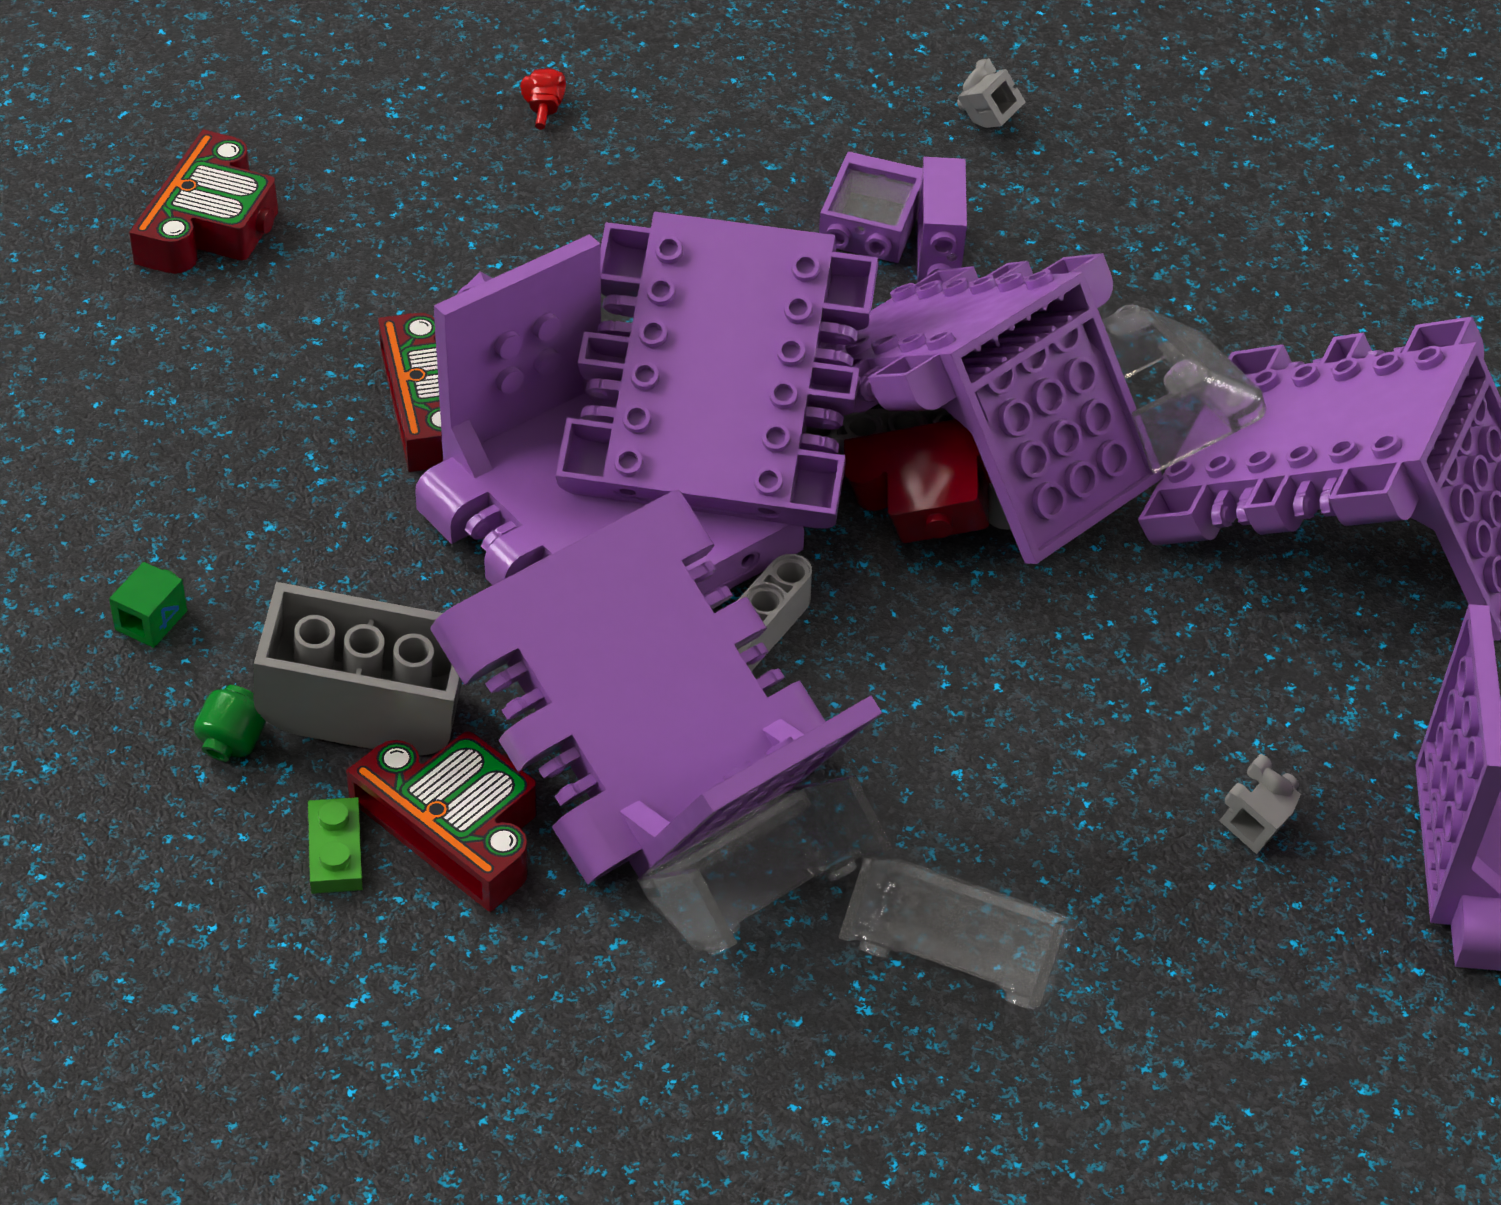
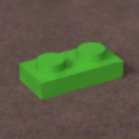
[308,797,363,894]

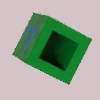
[109,562,187,648]

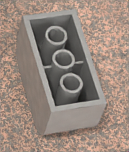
[254,582,462,756]

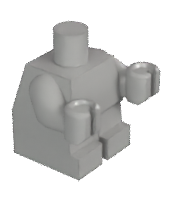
[957,58,1026,128]
[1219,754,1301,854]

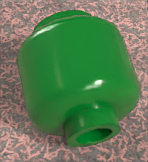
[193,685,266,762]

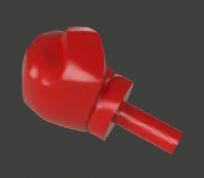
[520,68,566,130]

